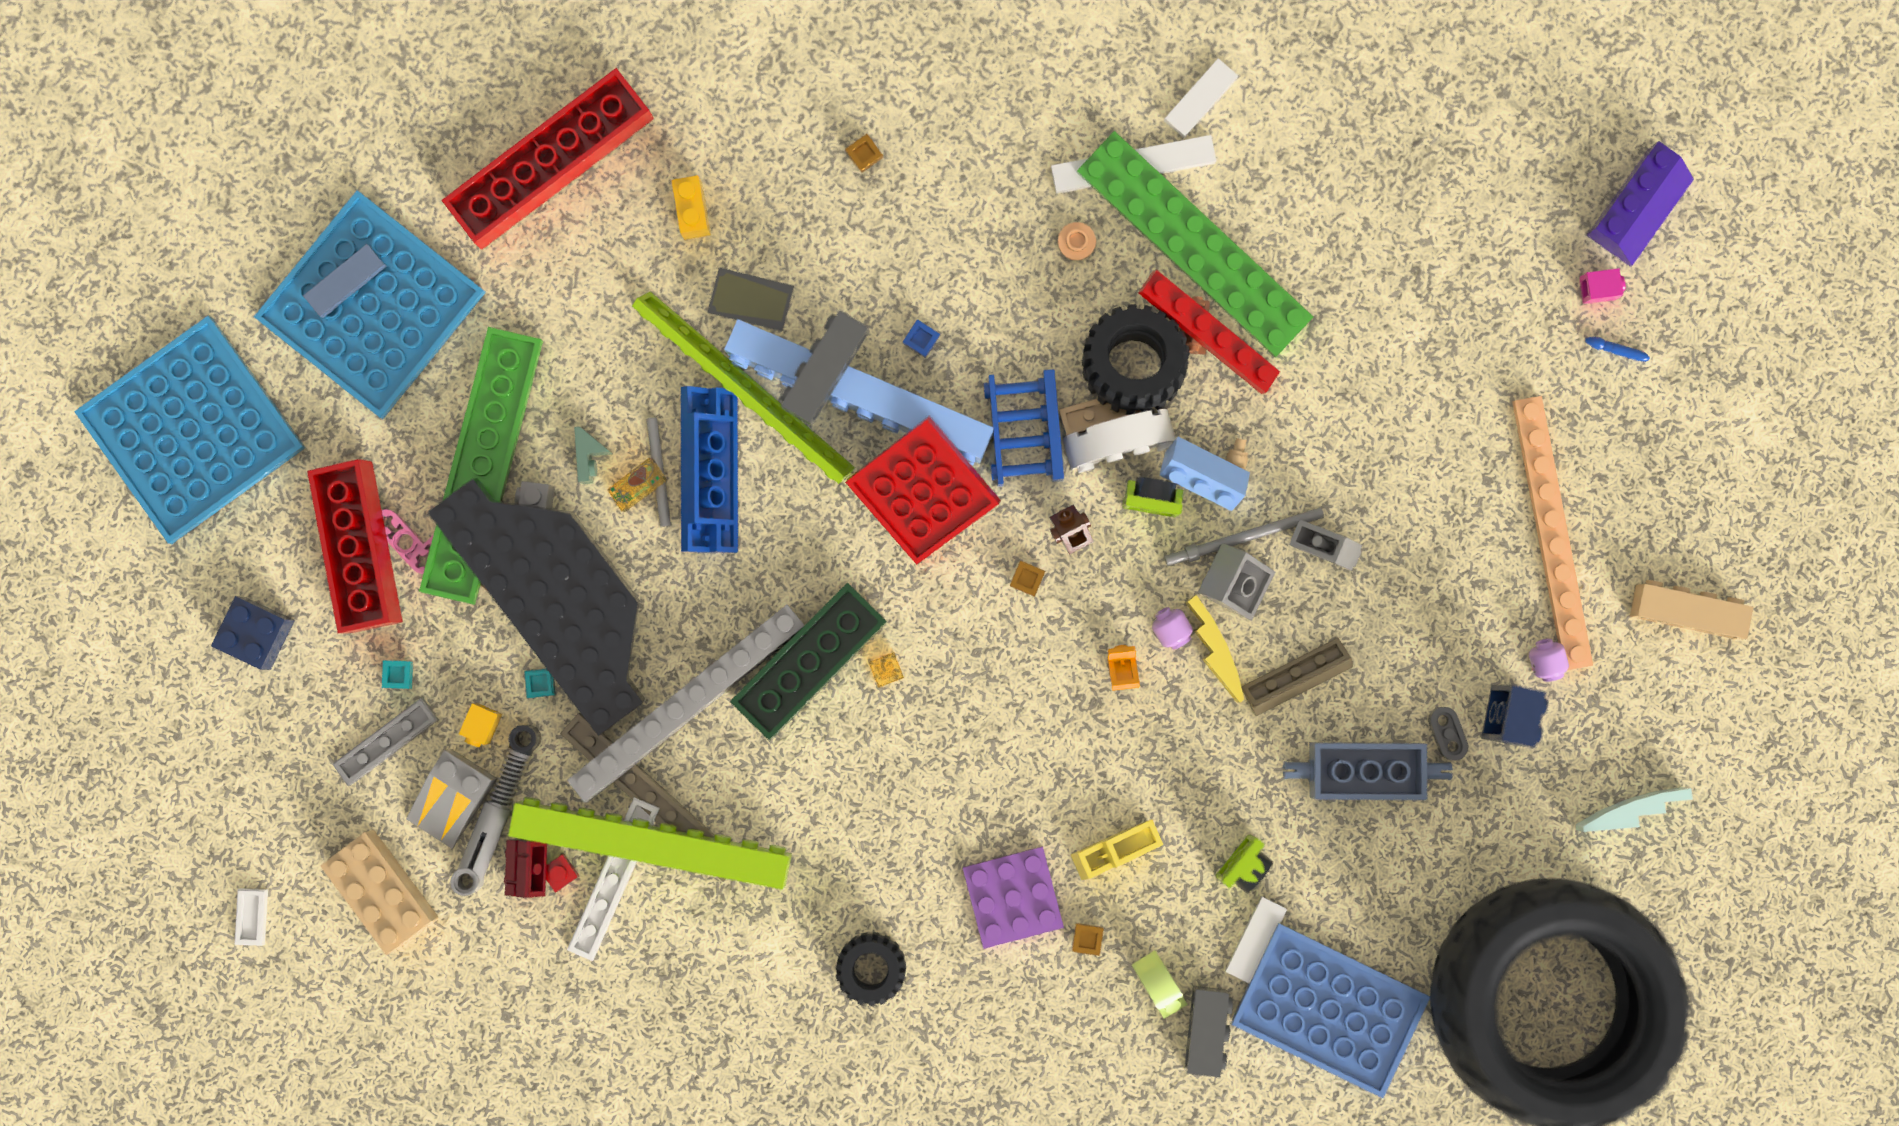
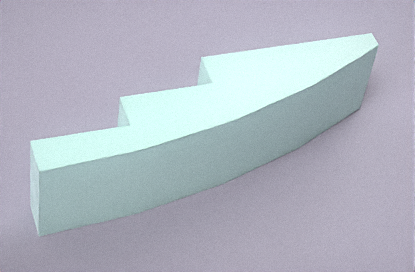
[1576,787,1693,832]

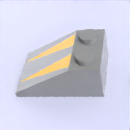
[406,749,498,849]

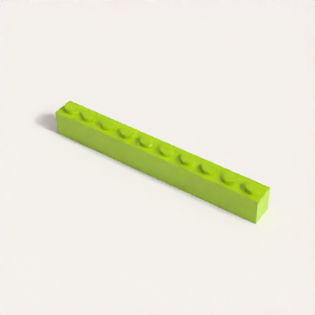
[508,797,792,890]

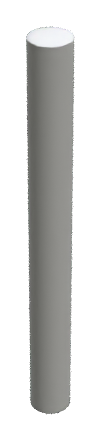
[646,418,671,527]

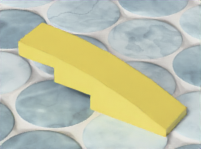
[1185,595,1244,703]

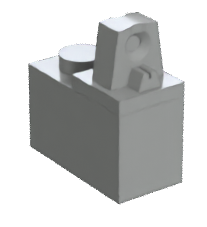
[1289,520,1362,571]

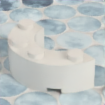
[1063,409,1176,473]

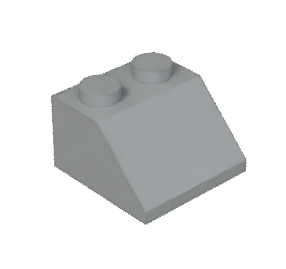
[1198,543,1276,621]

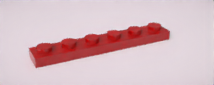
[1138,270,1280,394]

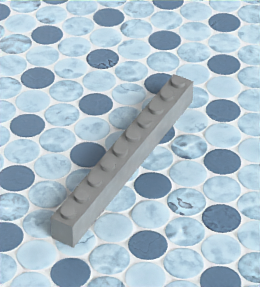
[567,605,804,802]

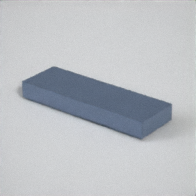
[303,244,387,318]

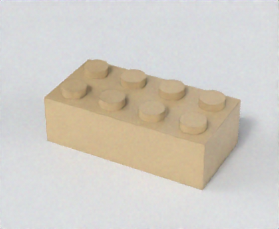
[320,830,439,956]

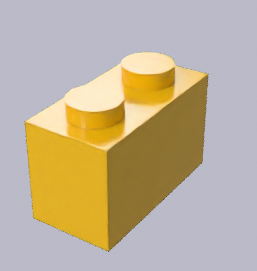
[671,175,711,240]

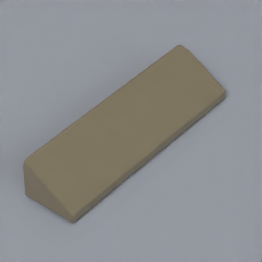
[1241,638,1353,716]

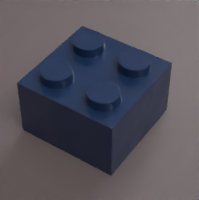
[211,596,295,670]

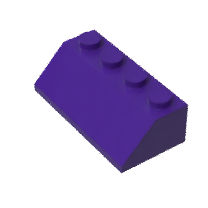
[1586,141,1694,267]

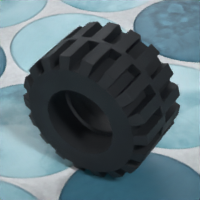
[835,932,906,1007]

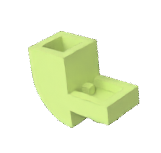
[1132,951,1188,1019]

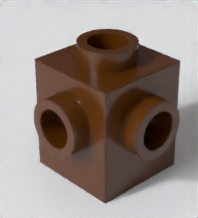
[1049,504,1094,555]

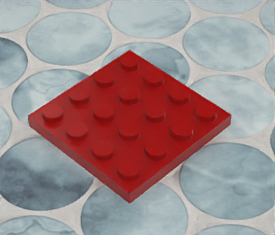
[845,416,1001,565]

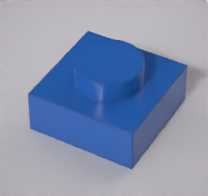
[902,319,940,358]

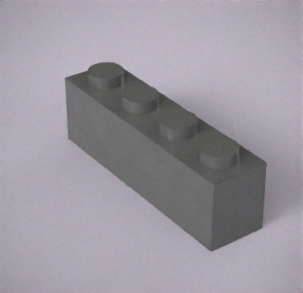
[780,310,870,427]

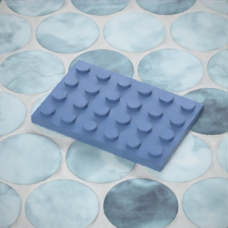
[1230,923,1430,1098]

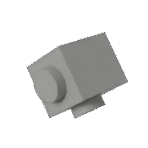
[515,481,555,509]

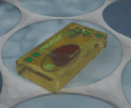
[607,457,667,512]

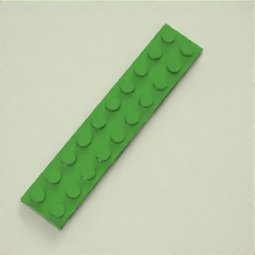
[1077,131,1313,358]
[419,327,543,605]

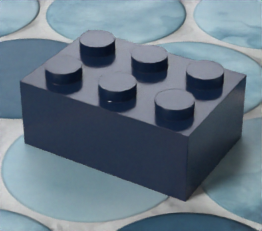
[1481,685,1548,748]

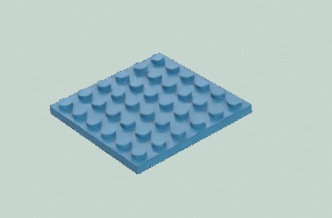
[254,190,486,419]
[74,315,306,544]

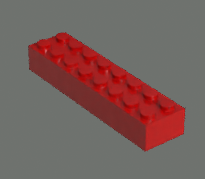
[441,68,654,250]

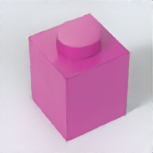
[1579,268,1626,304]

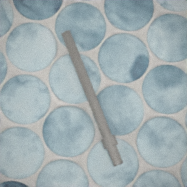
[1164,507,1324,566]

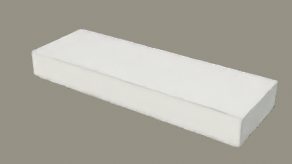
[1164,58,1238,138]
[1225,896,1287,984]

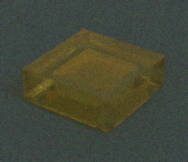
[869,652,904,688]

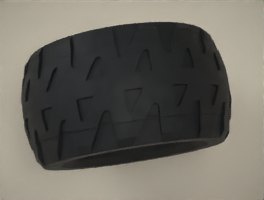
[1430,878,1691,1126]

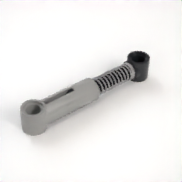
[450,725,541,896]

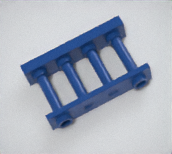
[983,369,1064,487]

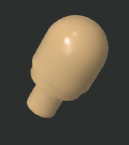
[1225,438,1248,470]

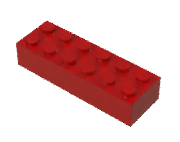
[307,459,403,634]

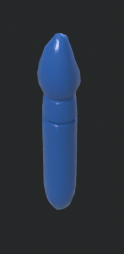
[1585,337,1650,362]

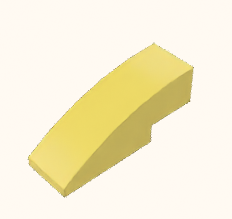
[1071,819,1163,880]

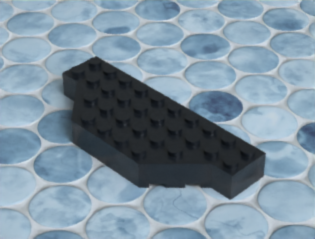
[427,478,645,736]

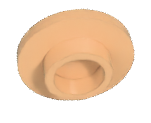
[1058,222,1096,261]

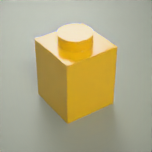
[459,703,503,747]

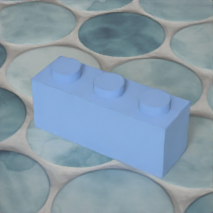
[1160,437,1250,511]

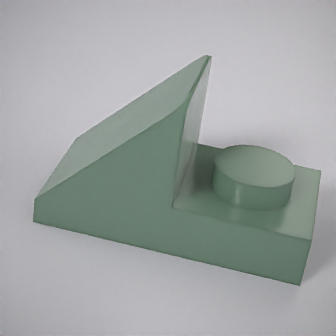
[574,427,613,484]

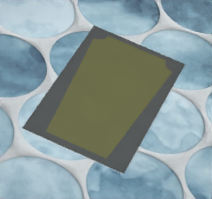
[707,267,794,331]

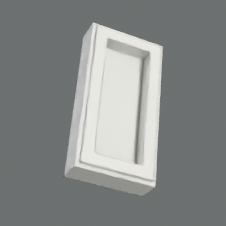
[234,888,268,946]

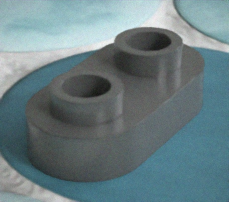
[1428,707,1468,761]

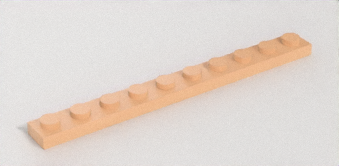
[1512,396,1593,670]

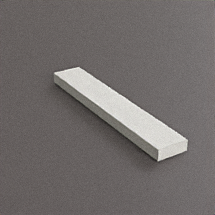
[1051,135,1216,194]
[567,798,660,961]

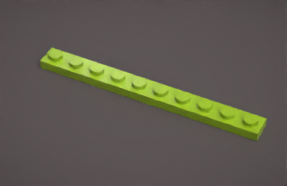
[632,292,855,484]

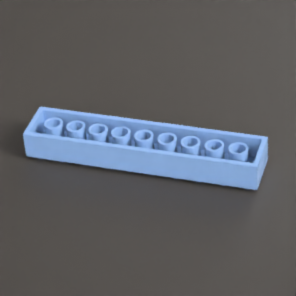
[724,319,994,466]

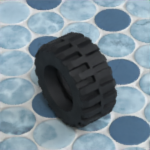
[1082,304,1190,415]

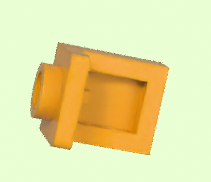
[1107,645,1140,691]

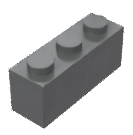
[1184,986,1233,1078]

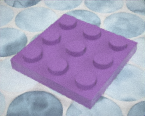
[963,846,1064,949]

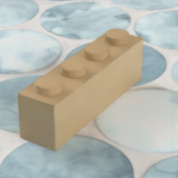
[1630,580,1754,640]

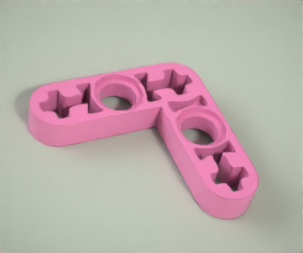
[382,509,433,574]

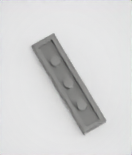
[332,698,439,786]

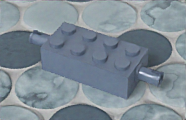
[1283,742,1453,800]

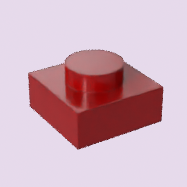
[546,854,579,893]

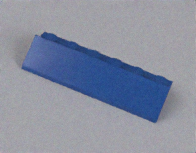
[681,386,738,553]

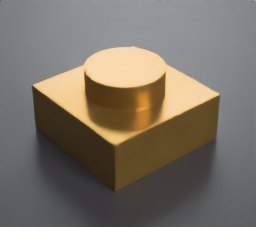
[845,134,883,173]
[1010,561,1045,597]
[1072,923,1104,956]

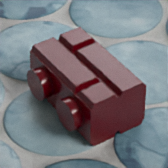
[504,839,547,898]

